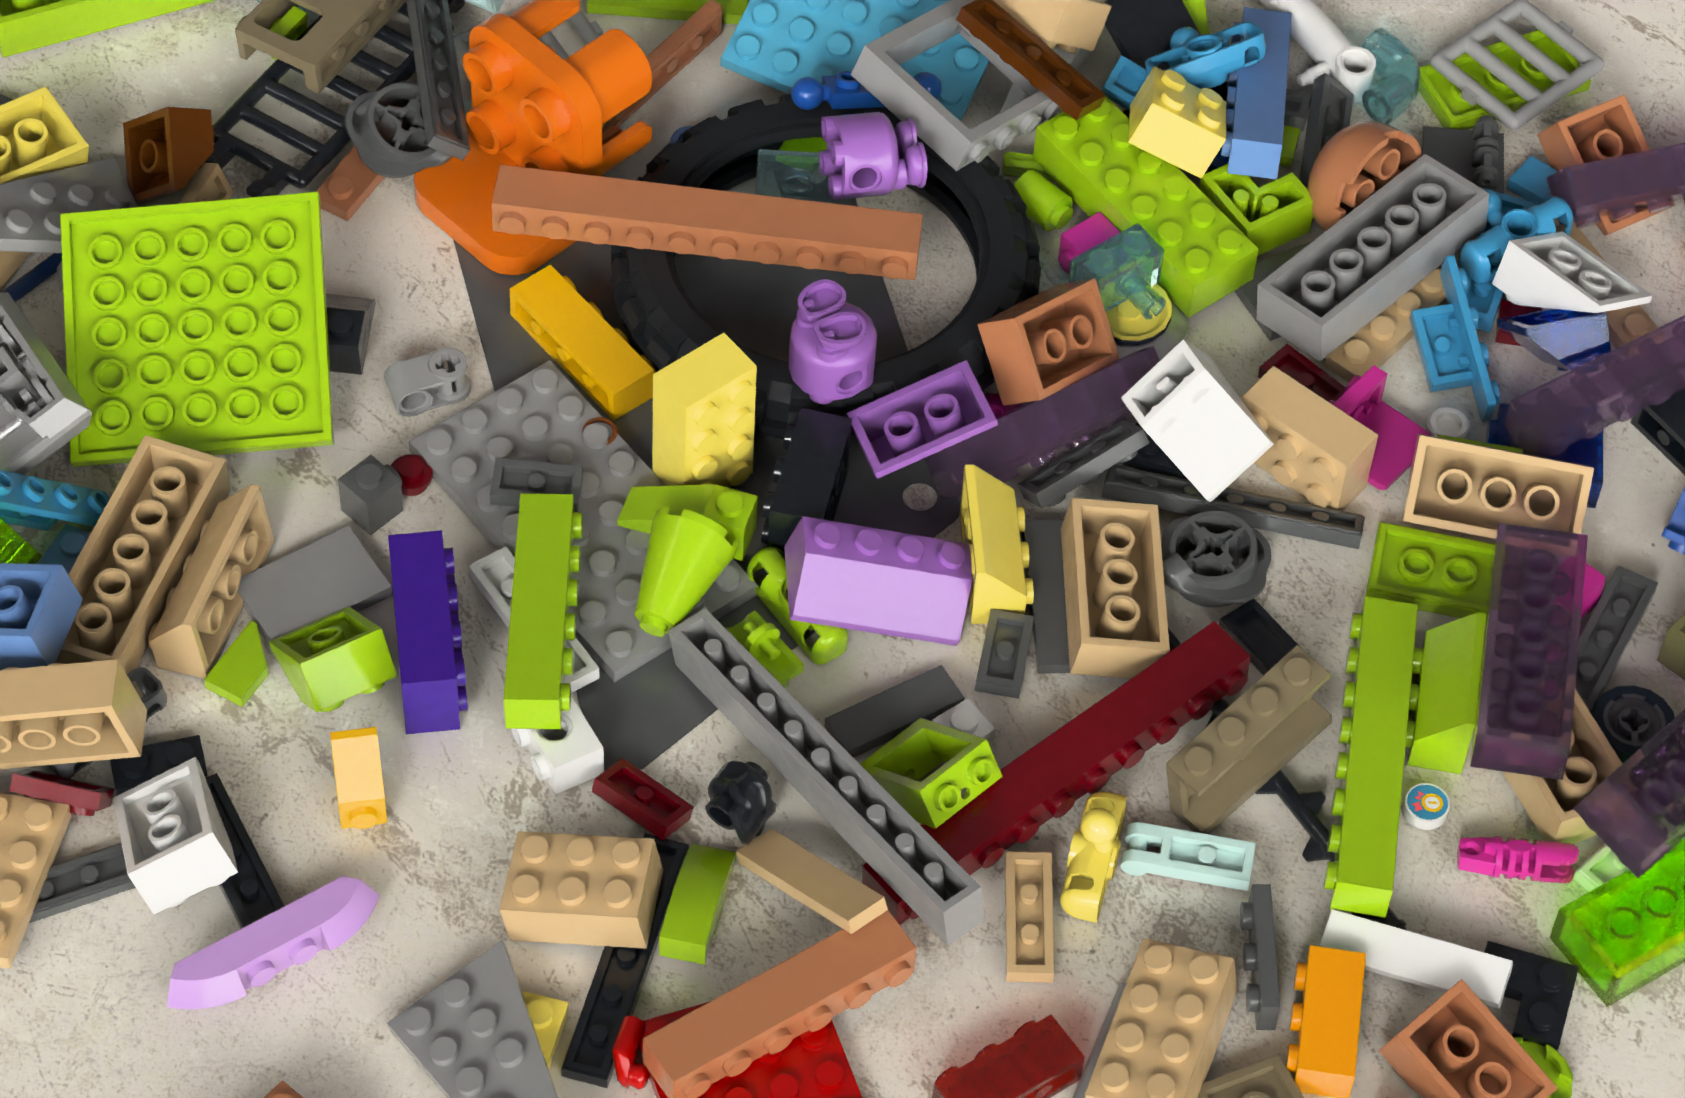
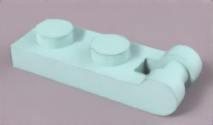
[1120,822,1256,891]

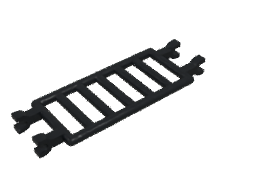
[199,0,465,197]

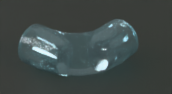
[1362,28,1421,124]

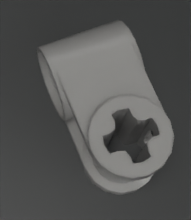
[384,348,471,417]

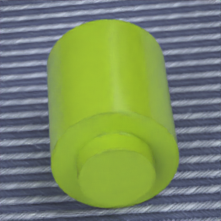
[1014,170,1073,232]

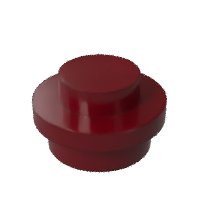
[391,454,433,496]

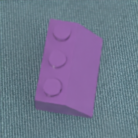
[847,360,998,479]

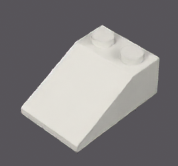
[1492,231,1653,313]
[113,757,238,914]

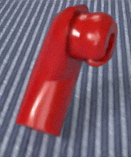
[612,1016,649,1089]

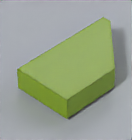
[204,620,268,707]

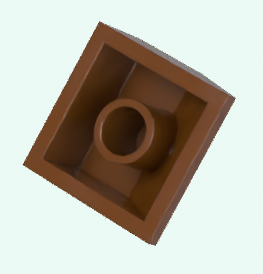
[123,107,215,205]

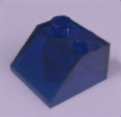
[1496,309,1613,376]

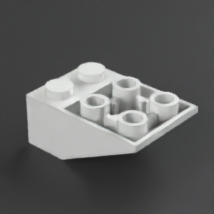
[1121,339,1274,502]

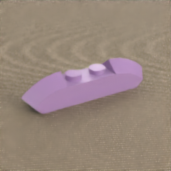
[167,876,380,1009]

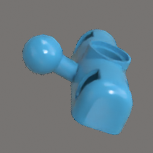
[1145,22,1266,88]
[1459,188,1573,283]

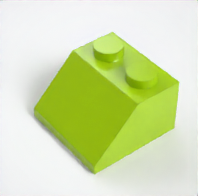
[269,606,397,712]

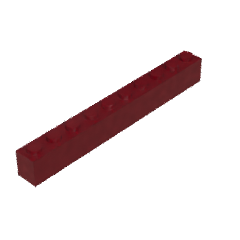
[862,621,1250,925]

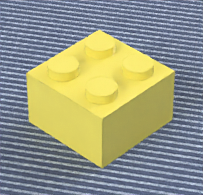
[1128,66,1226,178]

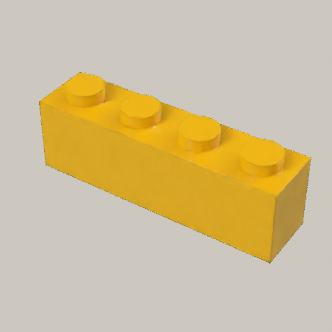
[510,264,656,421]

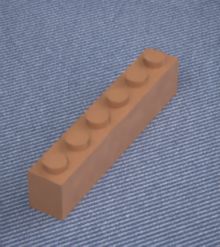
[643,910,916,1098]

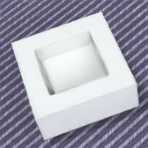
[932,698,996,742]

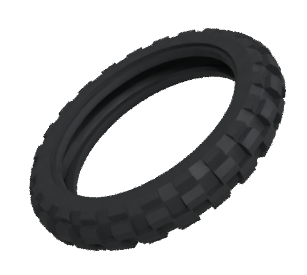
[611,94,1041,439]

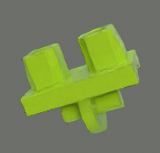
[726,610,804,688]

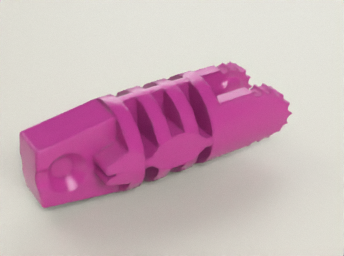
[1457,836,1580,884]

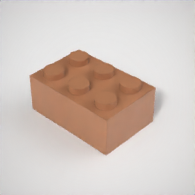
[977,278,1120,406]

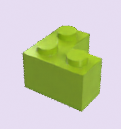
[1199,164,1313,256]

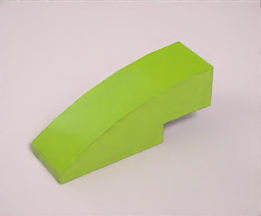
[659,843,736,965]

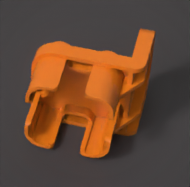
[414,0,652,275]

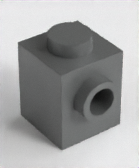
[338,455,403,535]

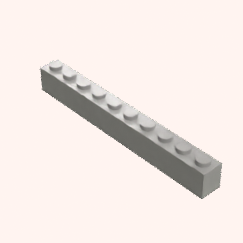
[669,608,985,946]

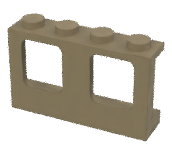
[235,0,406,94]
[1166,645,1332,834]

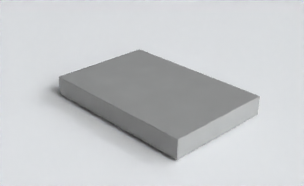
[238,525,393,643]

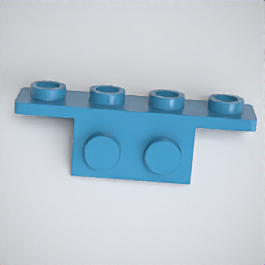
[1409,255,1500,422]
[0,469,110,531]

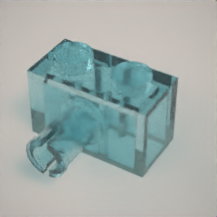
[1068,223,1166,319]

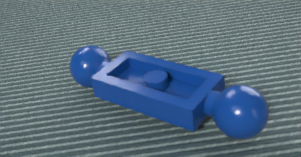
[791,71,942,110]

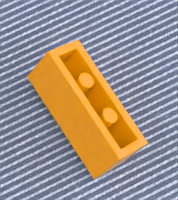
[1285,945,1366,1098]

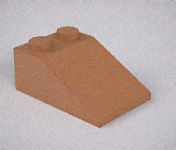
[1537,94,1675,236]
[1379,979,1558,1098]

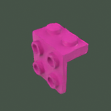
[1328,365,1432,490]

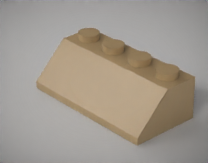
[148,484,275,678]

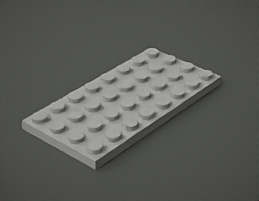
[409,360,758,683]

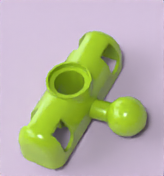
[747,547,849,665]

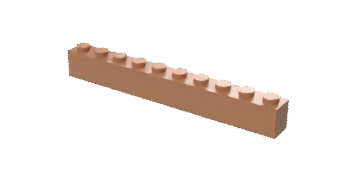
[491,165,923,280]

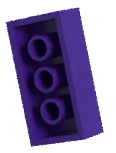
[388,530,468,734]

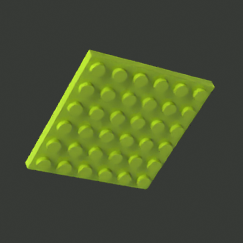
[60,192,334,467]

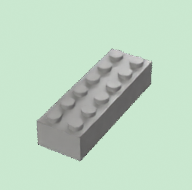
[1256,154,1489,361]

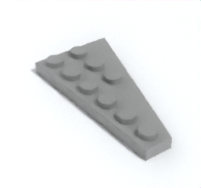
[387,940,558,1098]

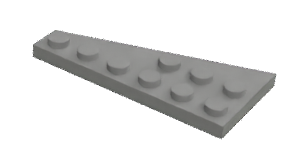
[0,157,138,253]

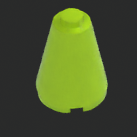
[634,507,738,637]

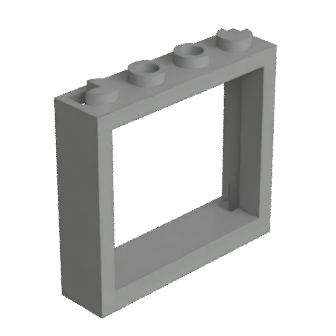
[851,0,1061,171]

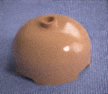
[1307,121,1422,231]

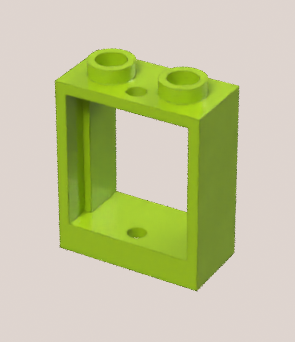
[860,718,1003,829]

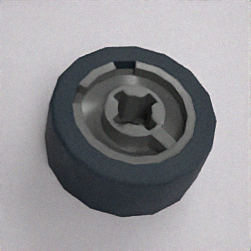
[1591,685,1677,774]

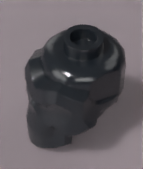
[705,761,777,845]

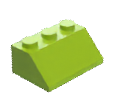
[1406,612,1487,774]

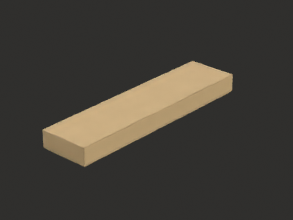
[736,828,888,934]

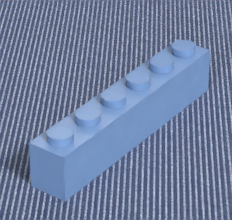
[1221,7,1292,179]

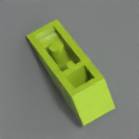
[617,484,758,561]

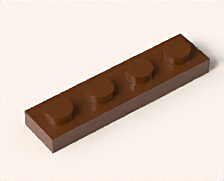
[956,0,1106,121]

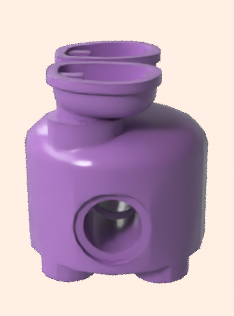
[819,112,928,200]
[788,279,877,404]

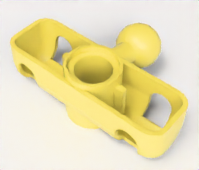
[1060,791,1127,923]

